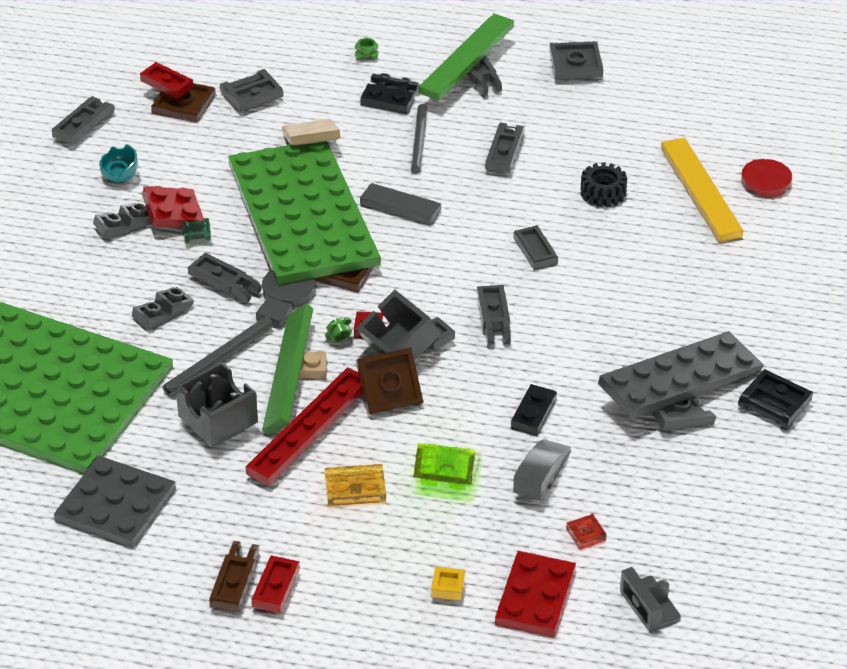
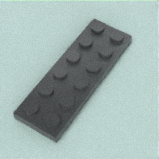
[598,331,764,419]

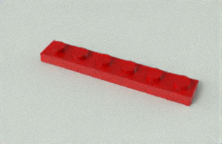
[245,367,363,486]

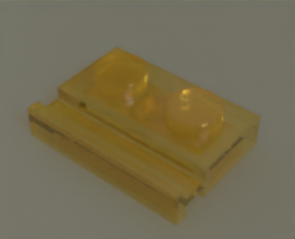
[324,464,386,506]

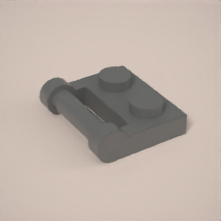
[219,69,283,111]

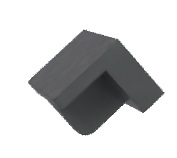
[620,567,681,633]

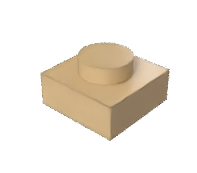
[299,352,327,379]

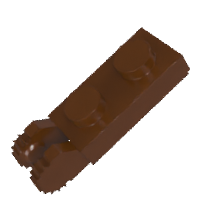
[209,541,260,612]

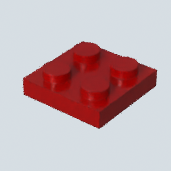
[142,186,205,229]

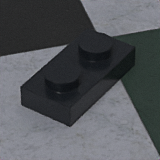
[511,384,557,436]

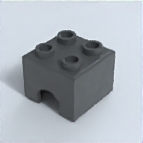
[176,362,258,448]

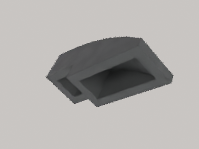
[513,439,571,501]

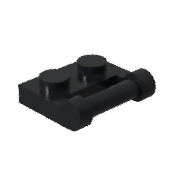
[738,369,813,430]

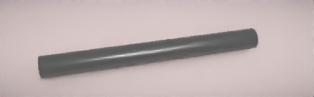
[411,104,427,174]

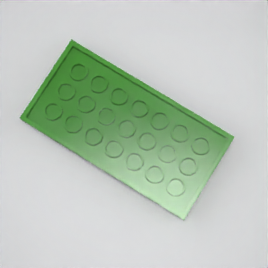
[228,141,381,285]

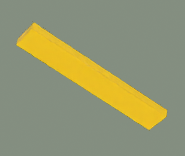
[661,137,744,242]

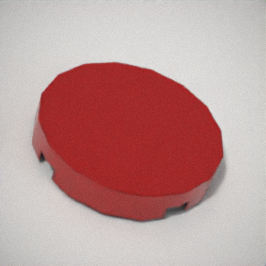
[741,159,792,198]

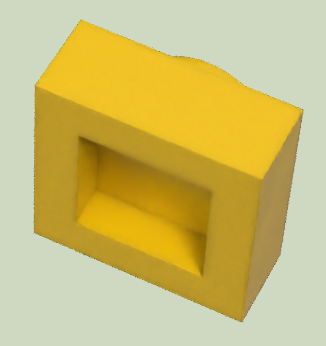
[431,566,465,601]

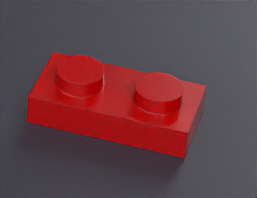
[140,62,194,99]
[251,555,300,614]

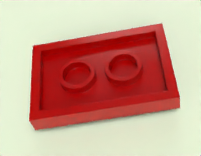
[495,550,576,638]

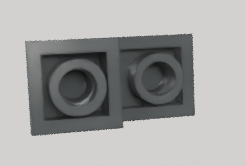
[93,203,151,238]
[131,287,194,330]

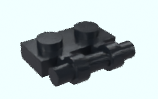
[360,73,420,114]

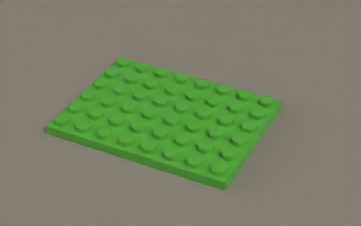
[0,302,173,474]

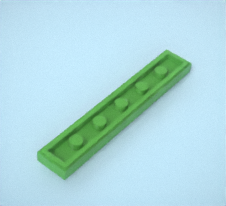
[419,13,514,101]
[262,303,313,436]

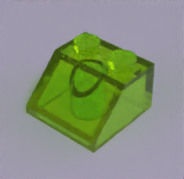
[413,443,481,490]

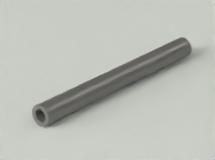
[162,316,274,397]

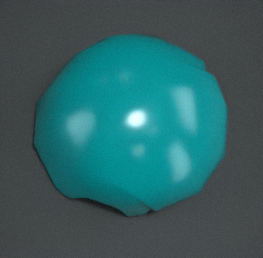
[99,144,138,183]

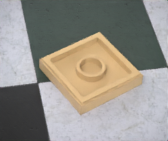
[282,119,341,146]

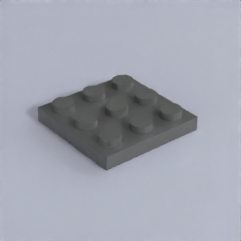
[54,455,176,549]

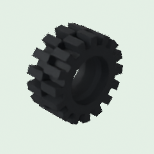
[580,162,627,207]

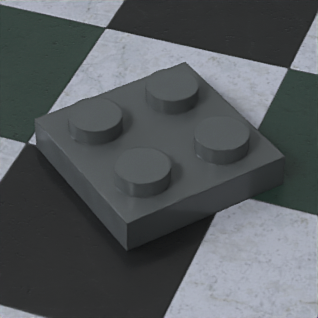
[549,41,604,80]

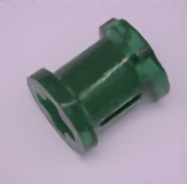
[182,217,211,243]

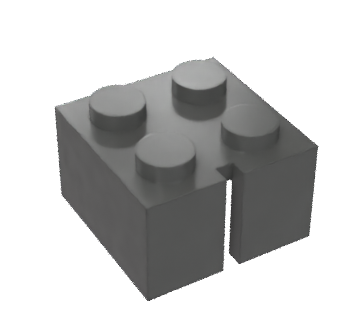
[356,289,441,361]

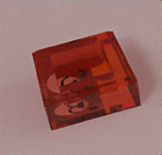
[566,514,607,550]

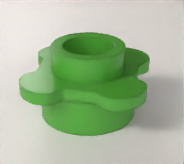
[355,38,379,59]
[324,317,352,343]

